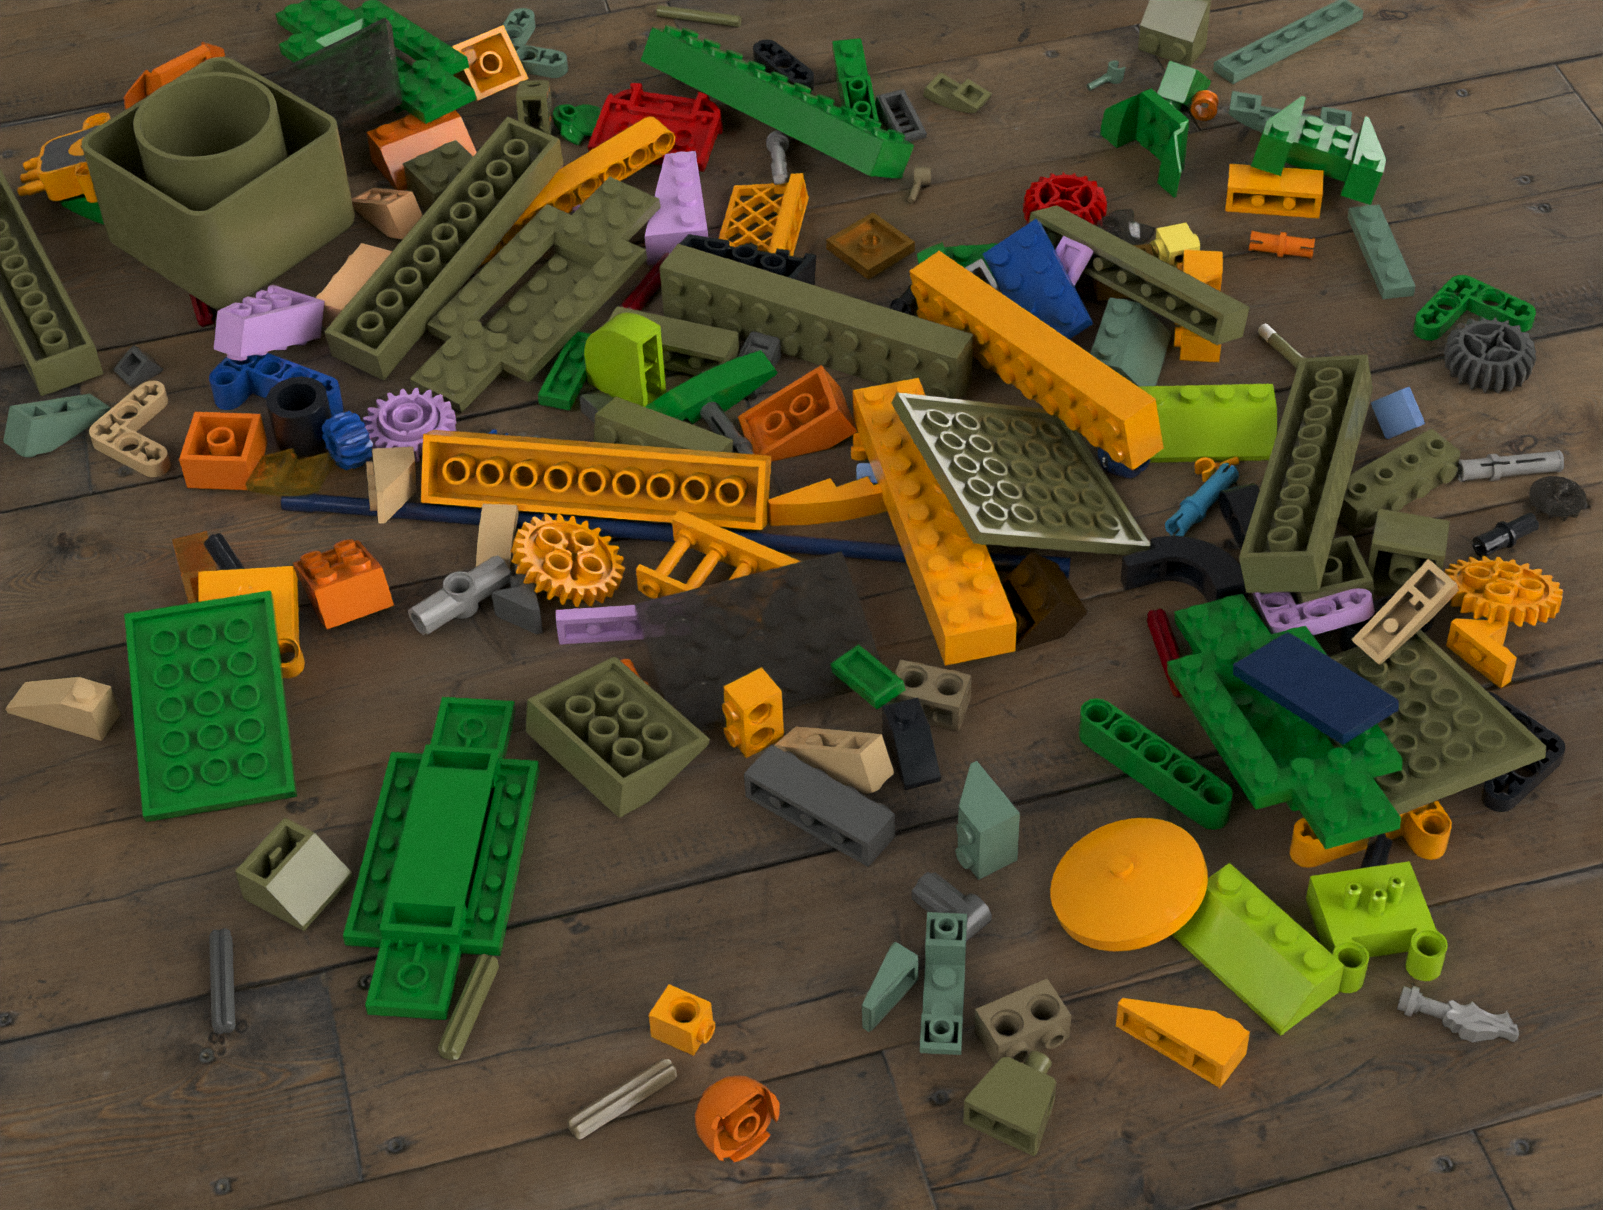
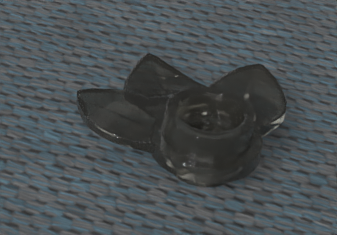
[1097,209,1156,245]

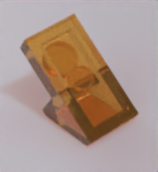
[172,531,218,604]

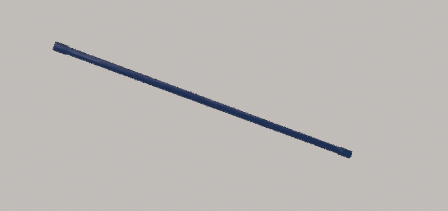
[281,490,1071,579]

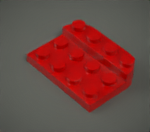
[588,83,723,172]

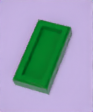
[830,644,906,710]

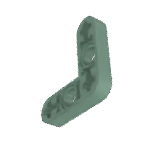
[502,8,568,78]

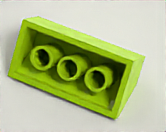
[1139,384,1277,463]
[1172,863,1344,1036]

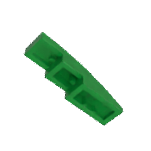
[645,350,778,425]

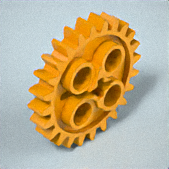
[510,513,625,607]
[1444,556,1563,627]

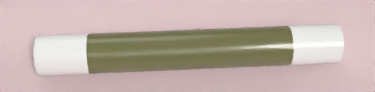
[1258,323,1304,369]

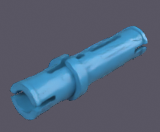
[1165,463,1239,536]

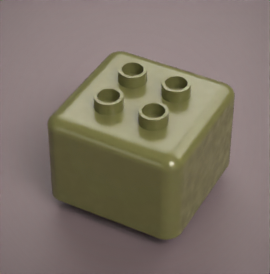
[82,57,355,310]

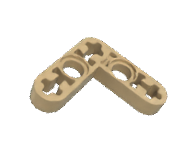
[89,381,171,477]

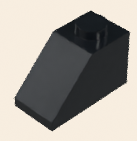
[882,697,941,790]

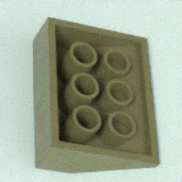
[526,656,710,818]

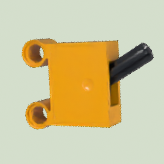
[198,533,305,679]

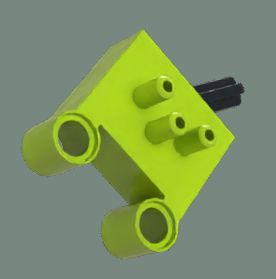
[1306,833,1448,993]

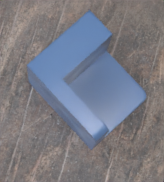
[1371,387,1425,439]

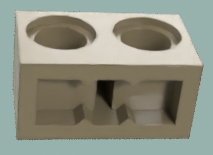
[888,659,971,731]
[974,978,1071,1064]

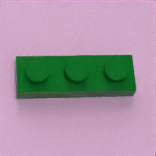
[538,331,591,411]

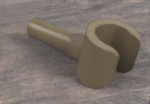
[907,167,931,204]

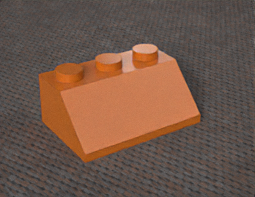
[366,110,477,191]

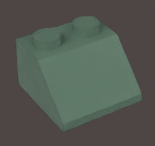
[955,761,1020,880]

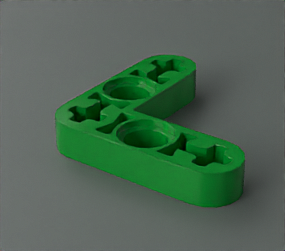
[1413,275,1536,341]

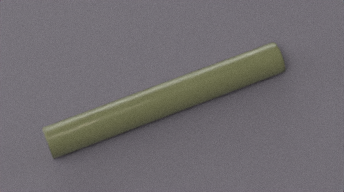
[656,5,742,27]

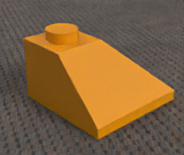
[452,25,529,101]

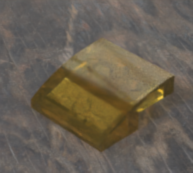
[245,448,334,496]

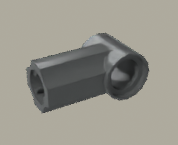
[912,872,992,942]

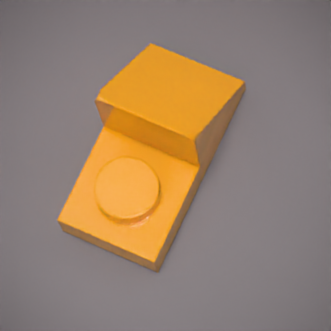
[1446,618,1517,689]

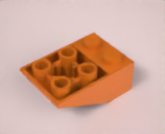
[293,539,394,630]

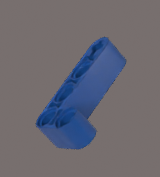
[209,353,344,415]

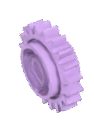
[363,388,457,463]

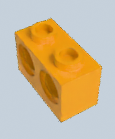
[722,667,784,758]

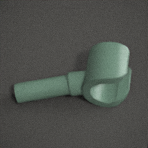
[1087,60,1126,91]

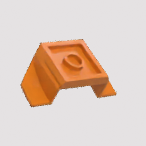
[123,42,225,110]

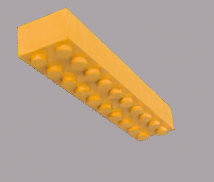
[909,251,1164,471]
[853,378,1017,666]
[421,430,772,530]

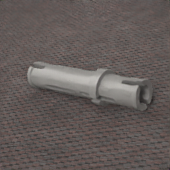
[1457,450,1564,482]

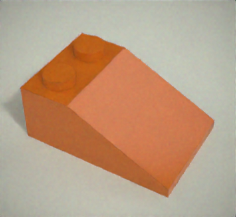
[737,365,858,462]

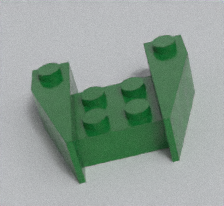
[1251,96,1386,205]

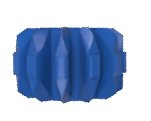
[322,411,373,470]

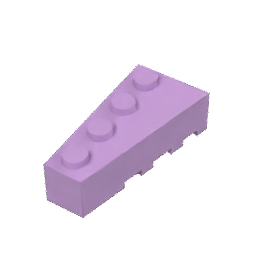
[645,151,708,265]
[214,285,325,361]

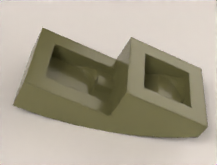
[923,72,992,113]

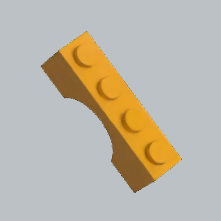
[1174,250,1223,362]

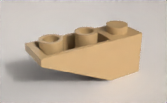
[366,447,417,523]

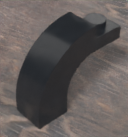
[1120,536,1249,603]

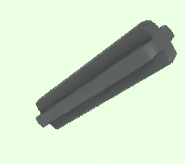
[209,928,235,1035]

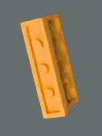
[718,173,809,256]

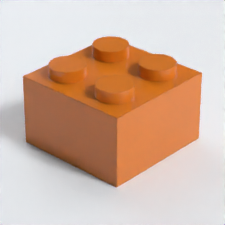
[179,412,268,490]

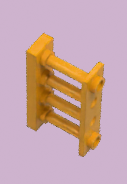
[636,510,803,643]

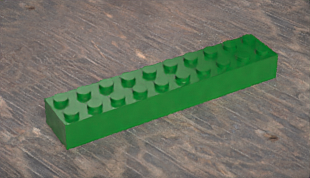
[640,25,914,179]

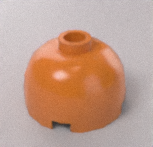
[695,1075,780,1162]

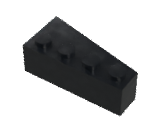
[679,234,816,285]

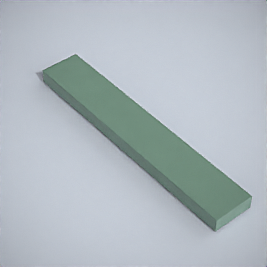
[1213,0,1364,84]

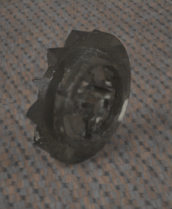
[1529,476,1586,521]

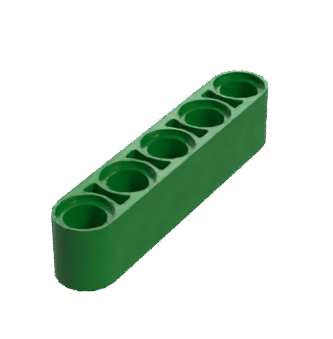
[1079,698,1233,830]

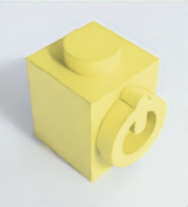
[1149,223,1200,268]

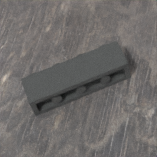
[744,744,895,867]

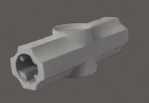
[408,555,512,636]

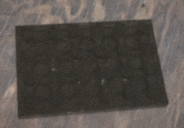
[265,17,402,135]
[635,551,882,732]

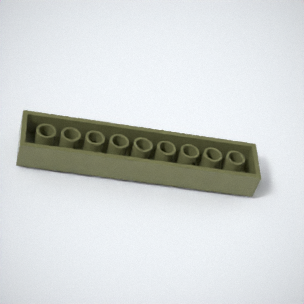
[324,116,564,380]
[0,169,103,396]
[660,244,973,399]
[1239,355,1373,594]

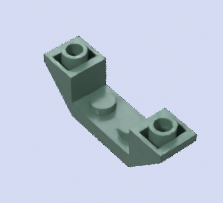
[920,912,967,1055]

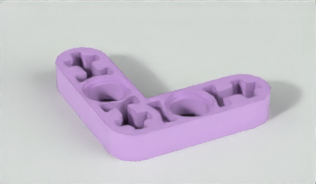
[1253,588,1375,635]

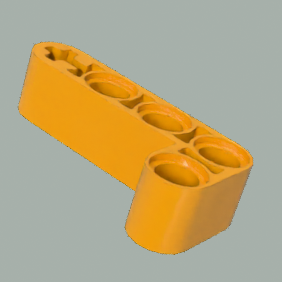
[1289,800,1452,868]

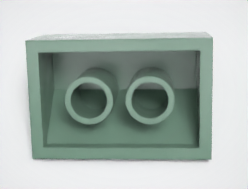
[1091,297,1172,387]

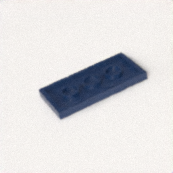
[1233,632,1399,745]

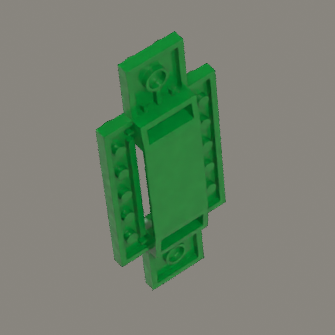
[275,0,476,124]
[1167,594,1403,849]
[343,697,540,1020]

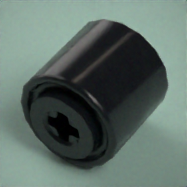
[266,376,332,457]

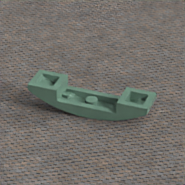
[1228,91,1352,133]

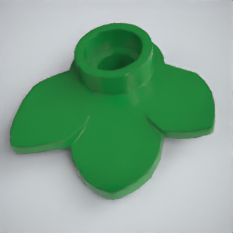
[552,104,602,145]

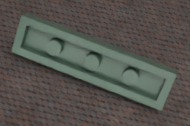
[1347,205,1416,299]

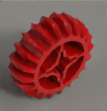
[1023,172,1107,228]

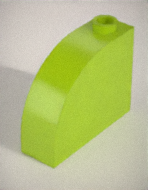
[584,313,666,407]

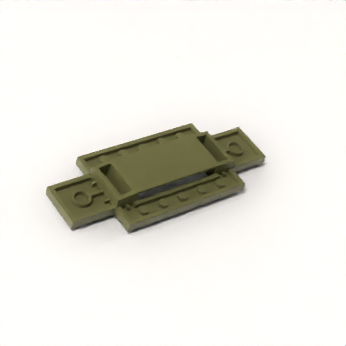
[410,177,661,413]

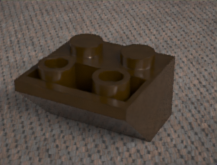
[1001,552,1088,651]

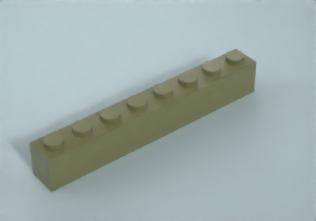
[1029,205,1250,345]

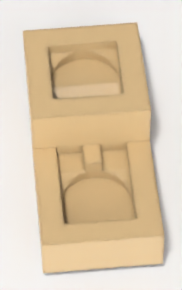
[476,504,519,572]

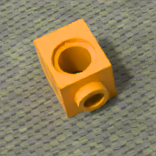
[649,984,716,1056]

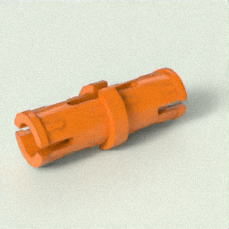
[1249,230,1315,259]

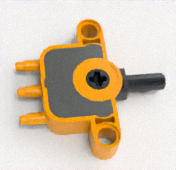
[17,112,111,203]

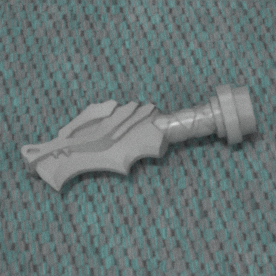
[766,131,789,185]
[1397,986,1519,1043]

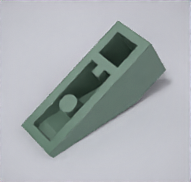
[3,394,111,457]

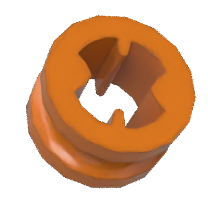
[1190,90,1219,121]

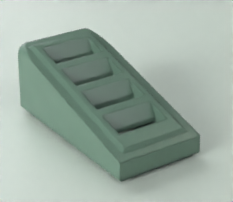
[862,942,919,1032]

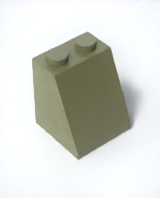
[1367,508,1450,597]

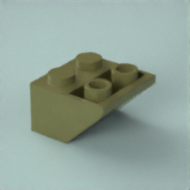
[235,817,353,931]

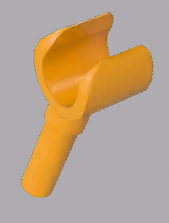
[1195,457,1239,483]

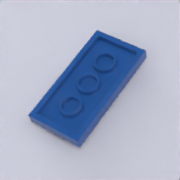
[983,219,1094,339]

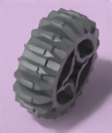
[1444,316,1536,394]

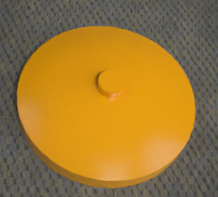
[1050,818,1208,951]

